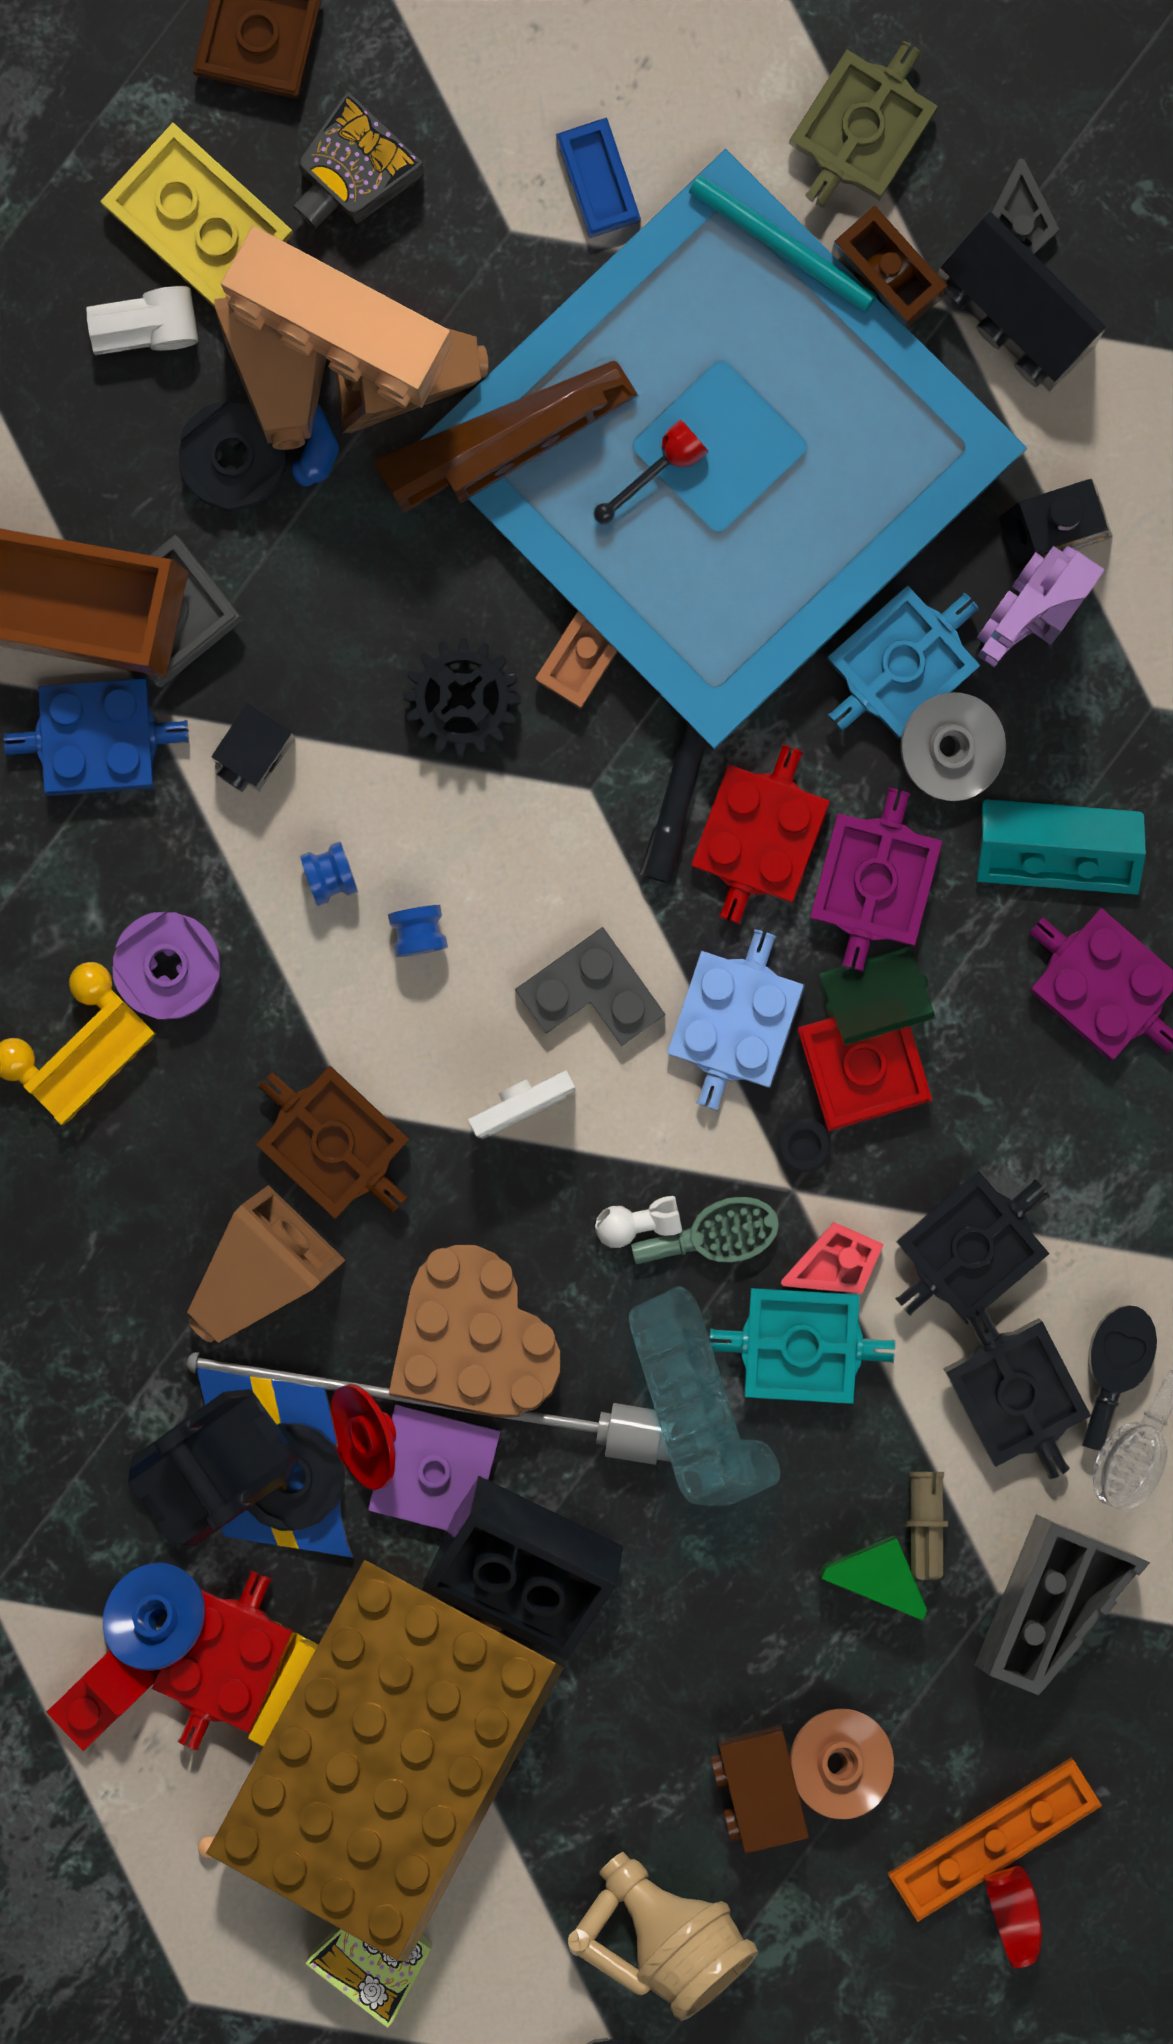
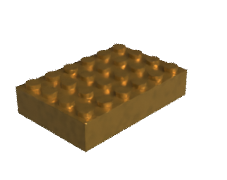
[206,1560,564,1961]

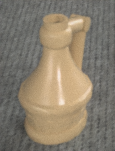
[568,1852,758,2021]

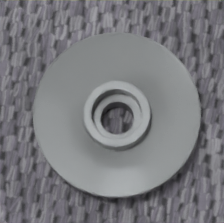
[900,692,1006,801]

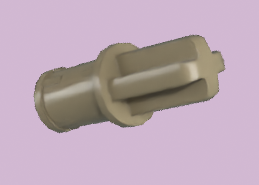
[905,1472,949,1580]

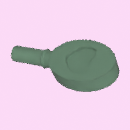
[631,1197,779,1265]

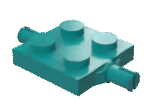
[709,1288,895,1404]

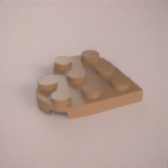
[389,1245,560,1417]

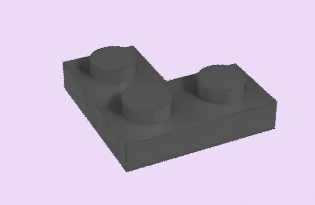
[515,927,666,1047]

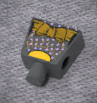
[293,92,424,229]

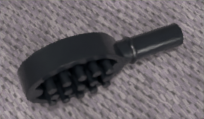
[1082,1305,1157,1452]

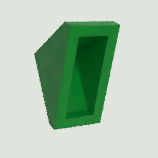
[819,1535,927,1620]

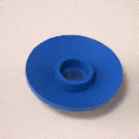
[103,1563,205,1671]

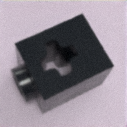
[211,703,295,792]

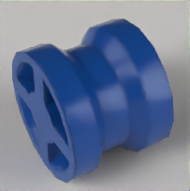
[300,841,358,906]
[388,905,448,957]

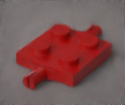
[691,744,830,924]
[152,1570,297,1751]

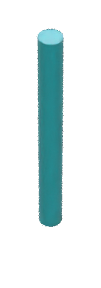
[689,175,877,313]

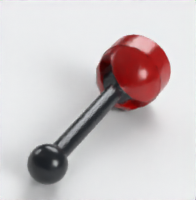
[593,419,709,525]

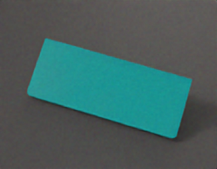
[977,799,1146,895]

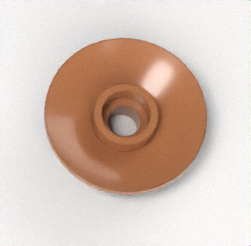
[790,1709,894,1819]

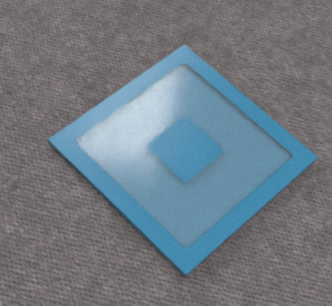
[421,148,1027,750]

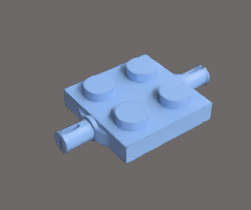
[667,929,805,1111]

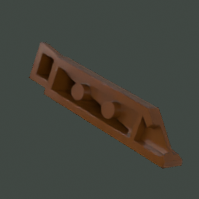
[374,361,638,514]

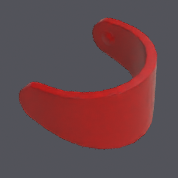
[984,1866,1042,1968]

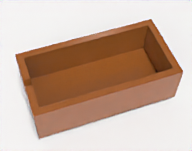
[0,528,189,677]

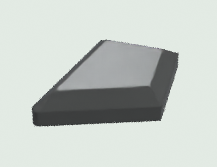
[992,158,1059,255]

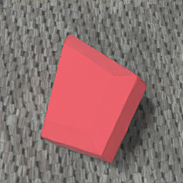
[781,1222,884,1294]

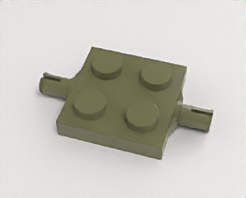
[789,41,938,208]

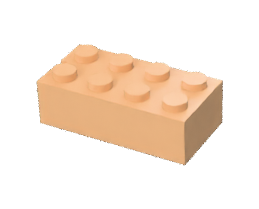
[221,225,453,408]

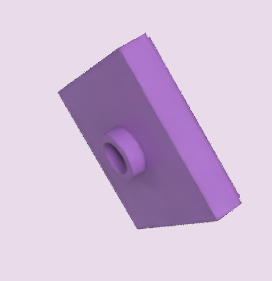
[368,1404,501,1530]

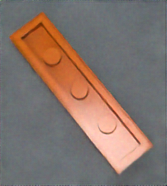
[888,1757,1102,1922]

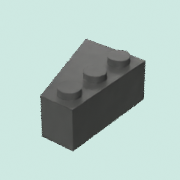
[974,1514,1150,1695]

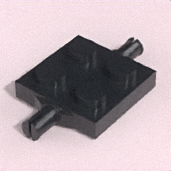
[895,1171,1050,1324]
[943,1306,1091,1479]

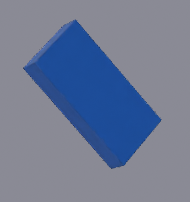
[556,117,641,239]

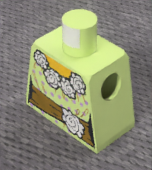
[305,1927,432,2028]

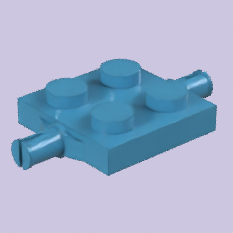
[826,586,980,740]

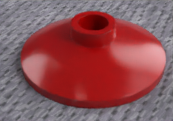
[331,1384,396,1490]

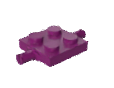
[809,788,942,971]
[1028,908,1173,1062]

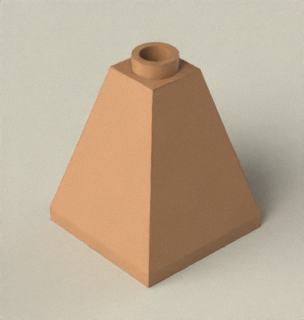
[214,298,326,450]
[336,327,488,433]
[187,1185,346,1343]

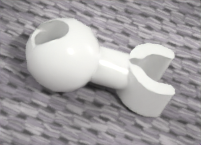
[595,1196,682,1248]

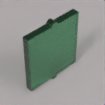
[819,946,935,1046]

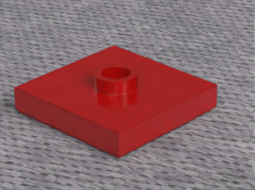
[797,997,933,1132]

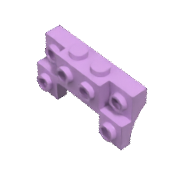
[977,546,1105,667]

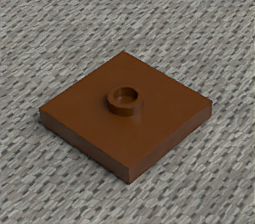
[193,0,322,100]

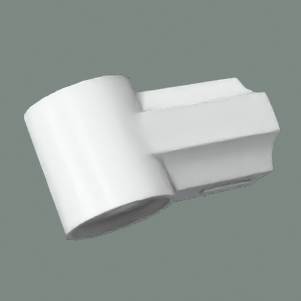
[86,286,198,355]

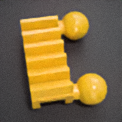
[0,962,156,1125]

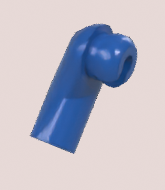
[291,404,339,487]

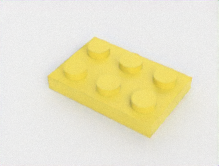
[100,123,293,307]

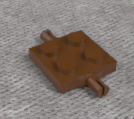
[256,1066,410,1219]

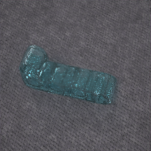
[629,1286,780,1505]

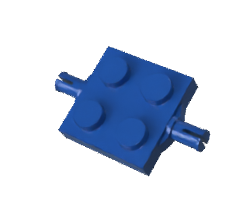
[4,679,189,796]

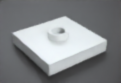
[468,1070,575,1140]

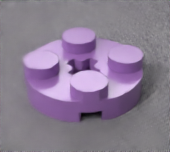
[112,912,222,1020]

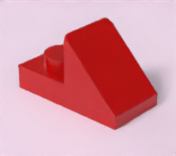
[46,1650,160,1751]

